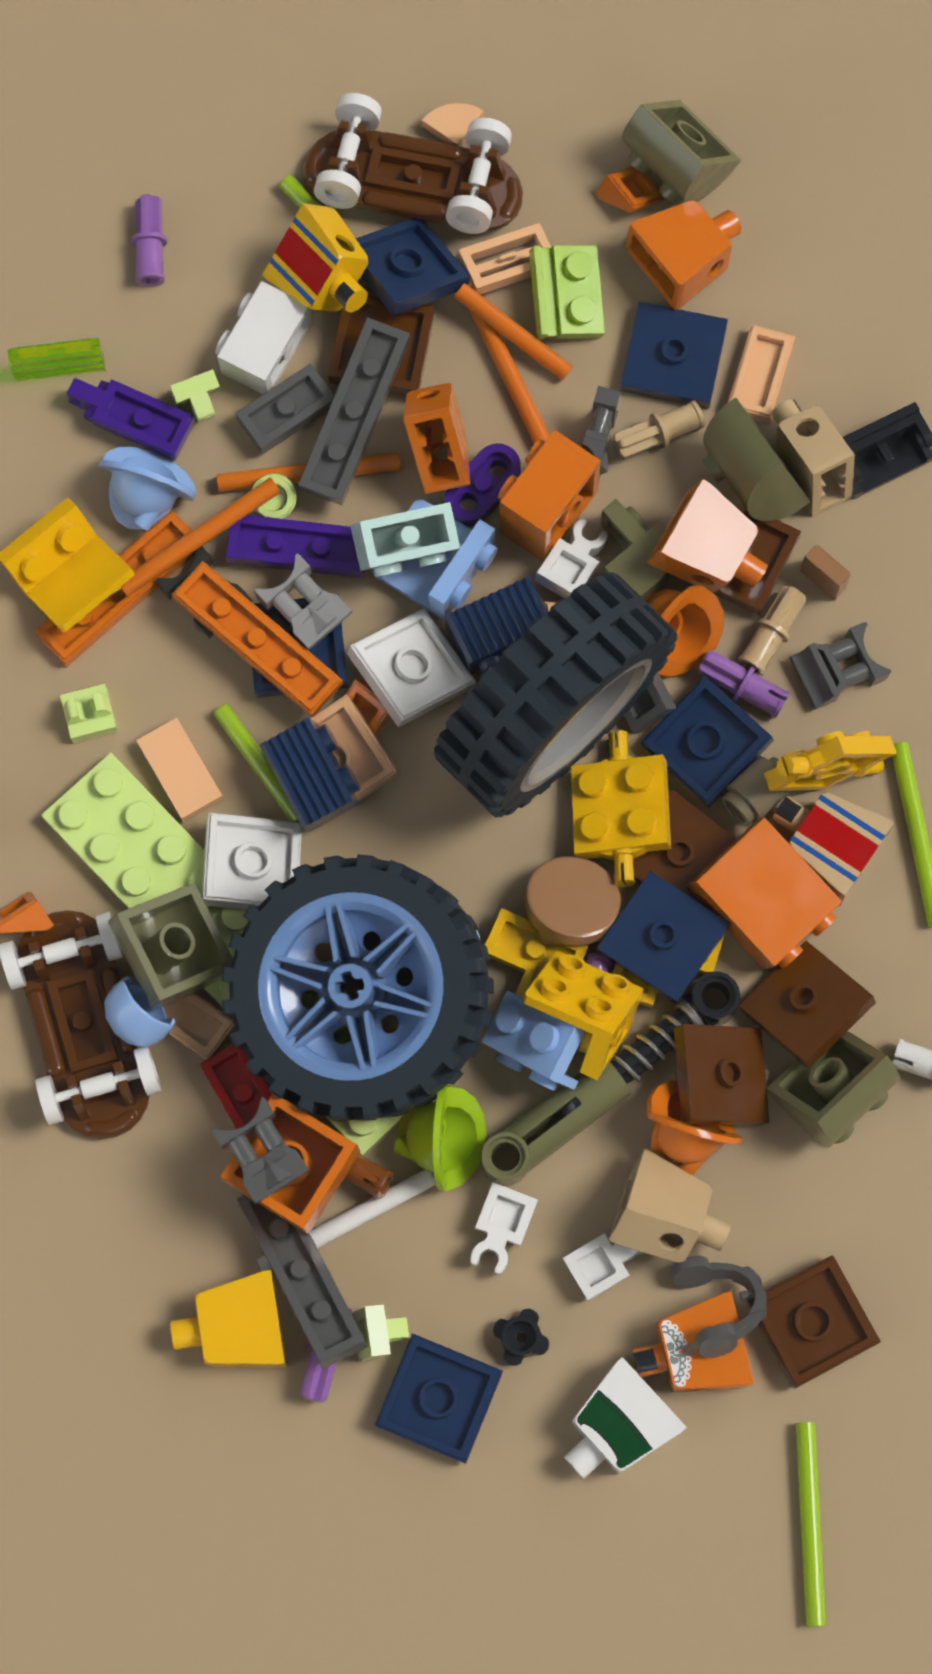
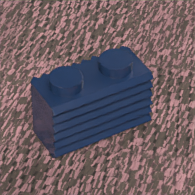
[445,577,547,674]
[259,718,361,831]

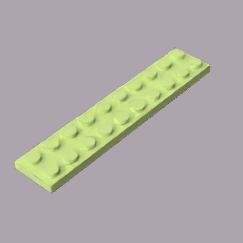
[41,752,404,1157]

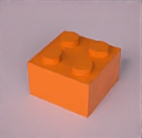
[498,430,601,562]
[220,1094,361,1235]

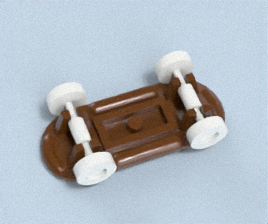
[303,93,523,234]
[0,910,162,1139]

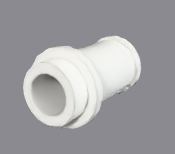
[892,1038,932,1085]

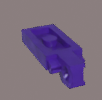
[66,377,195,461]

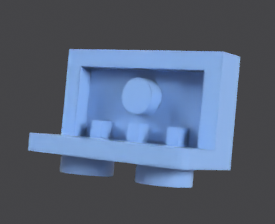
[482,990,586,1091]

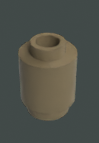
[722,756,790,826]

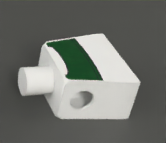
[564,1357,687,1479]

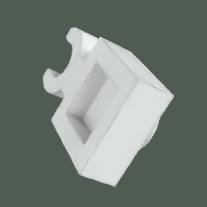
[534,518,608,599]
[471,1182,538,1276]

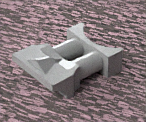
[255,554,353,650]

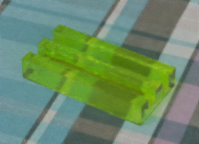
[8,338,106,382]

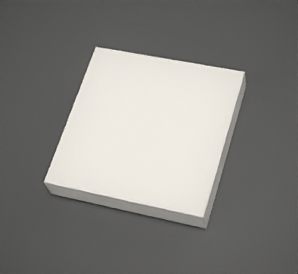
[347,608,476,728]
[201,812,302,910]

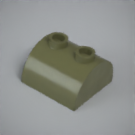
[622,100,741,205]
[702,397,811,521]
[108,882,233,1009]
[766,1031,900,1147]

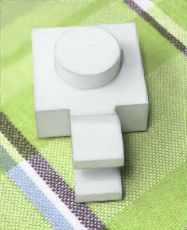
[563,1233,644,1301]

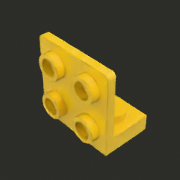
[0,497,134,632]
[523,951,644,1080]

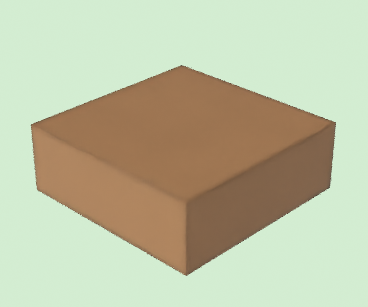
[800,545,850,600]

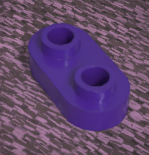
[445,443,521,527]

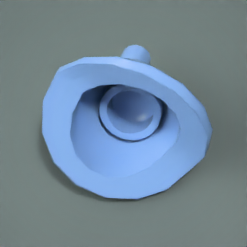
[97,447,196,530]

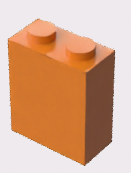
[687,817,842,970]

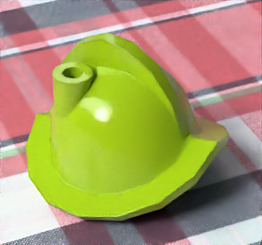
[394,1085,487,1192]

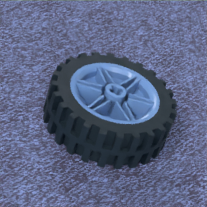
[221,854,494,1120]

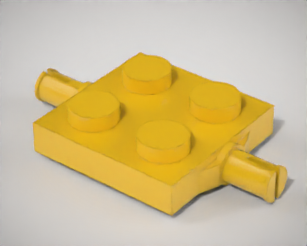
[571,730,671,887]
[764,731,897,791]

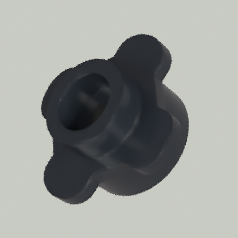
[493,1309,549,1366]

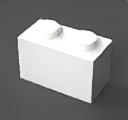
[215,281,312,395]

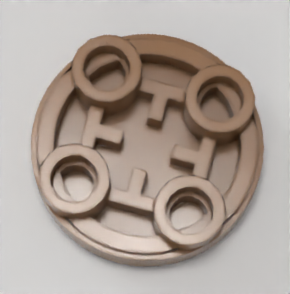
[524,856,621,945]

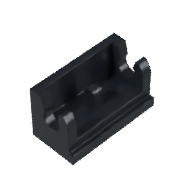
[842,402,932,500]

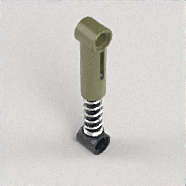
[481,971,740,1186]

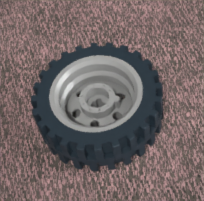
[434,572,677,817]

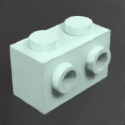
[350,502,460,577]

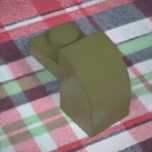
[601,499,669,601]

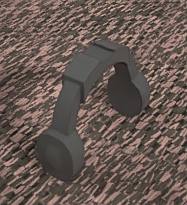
[671,1255,767,1358]

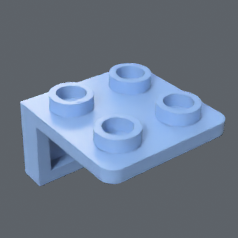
[371,500,498,621]

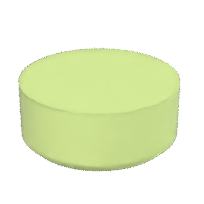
[252,473,297,519]

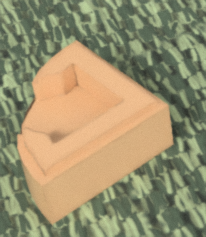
[422,103,484,147]

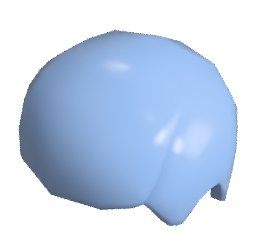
[104,976,175,1047]

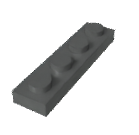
[298,317,411,506]
[237,1195,367,1370]

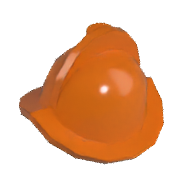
[646,584,724,677]
[647,1080,743,1176]

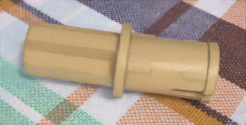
[613,401,705,458]
[738,586,806,675]

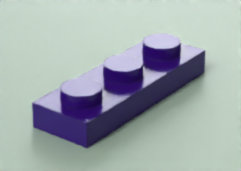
[226,515,366,578]

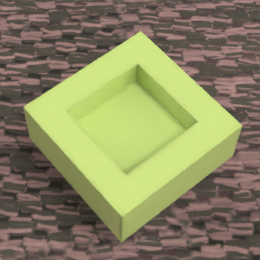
[169,369,220,422]
[60,684,118,744]
[352,1304,409,1362]

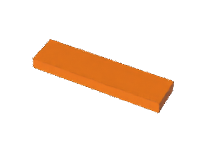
[34,510,204,668]
[172,561,343,718]

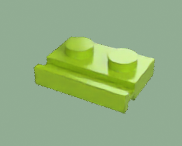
[529,245,605,339]

